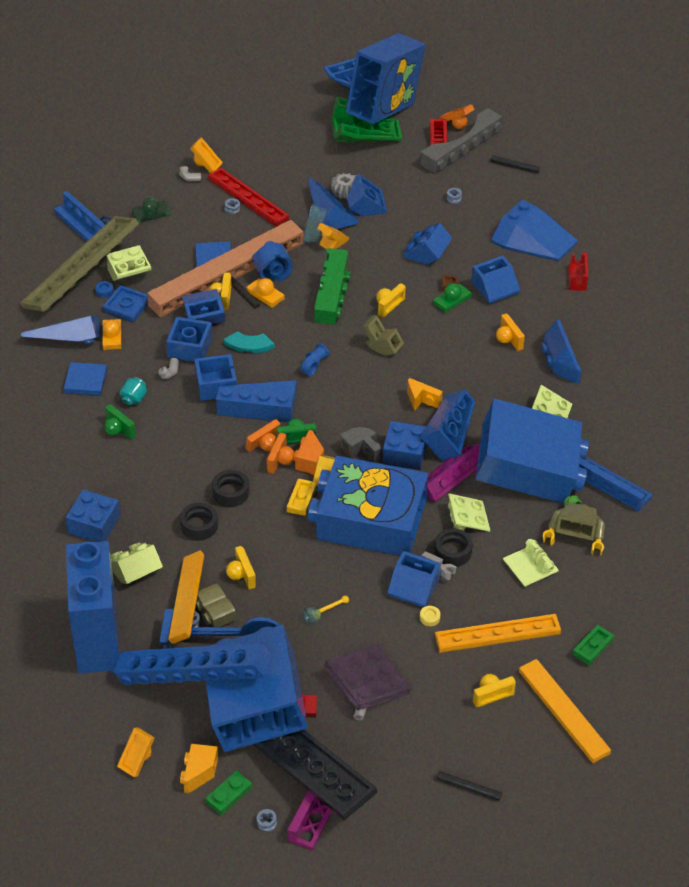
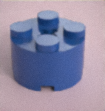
[252,241,293,282]

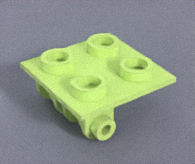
[532,385,572,418]
[448,494,490,532]
[503,539,559,587]

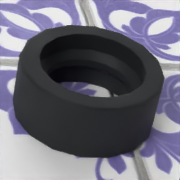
[212,470,249,507]
[180,502,218,540]
[434,528,473,567]

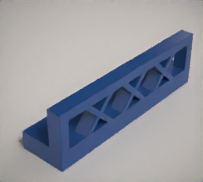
[54,191,105,242]
[579,458,653,512]

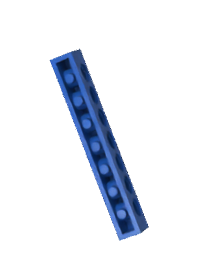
[113,643,272,685]

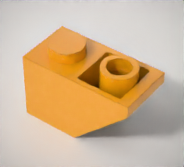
[180,744,218,793]

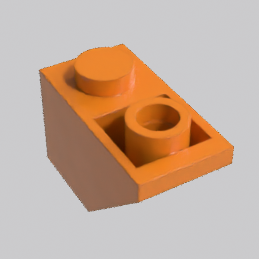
[293,430,324,475]

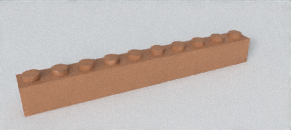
[147,220,304,318]

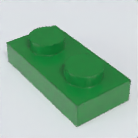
[572,624,615,666]
[205,771,252,816]

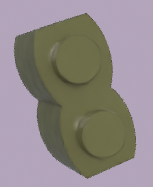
[195,583,236,627]

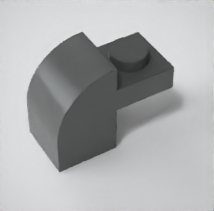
[340,427,382,463]

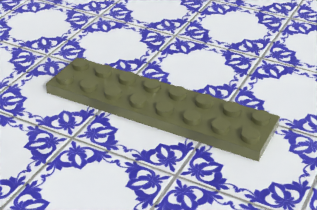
[20,216,139,312]

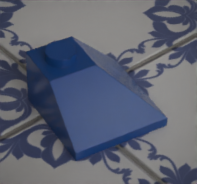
[347,174,388,216]

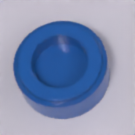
[95,281,114,298]

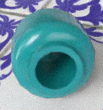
[119,377,147,406]

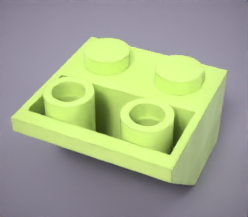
[106,245,152,281]
[111,542,163,584]

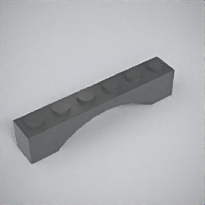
[420,108,503,174]

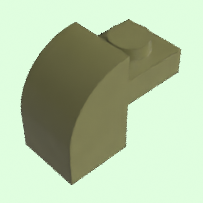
[362,315,404,355]

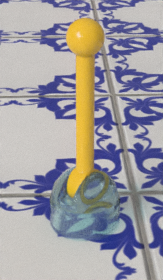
[303,596,349,624]

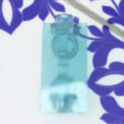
[303,204,327,243]

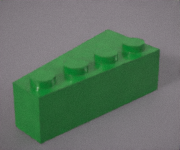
[314,248,351,325]

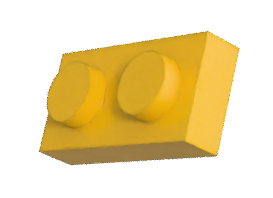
[287,479,317,516]

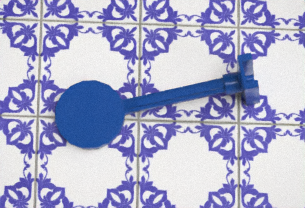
[159,609,280,649]

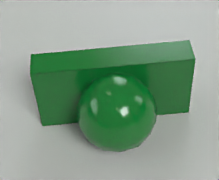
[433,283,472,313]
[104,404,136,440]
[277,418,316,444]

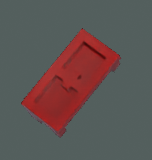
[568,253,588,291]

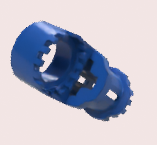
[300,343,330,376]

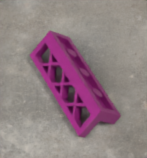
[427,444,480,502]
[288,791,333,851]

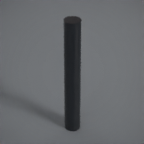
[491,155,540,173]
[231,277,260,309]
[437,771,502,801]

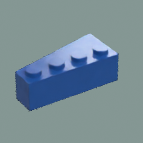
[216,380,297,423]
[420,389,475,461]

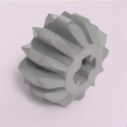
[331,172,356,199]

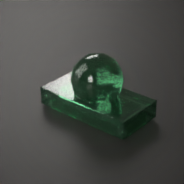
[132,197,170,223]

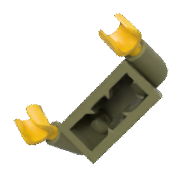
[543,503,605,556]

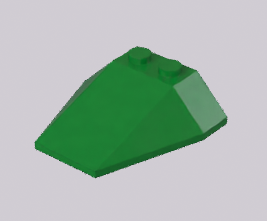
[331,96,402,143]

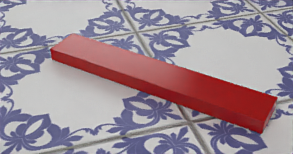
[208,167,289,227]

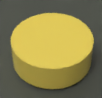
[420,606,440,627]

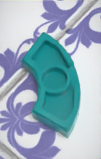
[223,332,275,353]

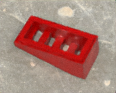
[429,119,447,145]

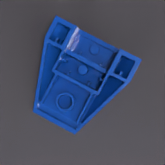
[491,200,578,261]

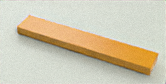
[168,550,204,644]
[435,614,561,653]
[519,659,611,763]

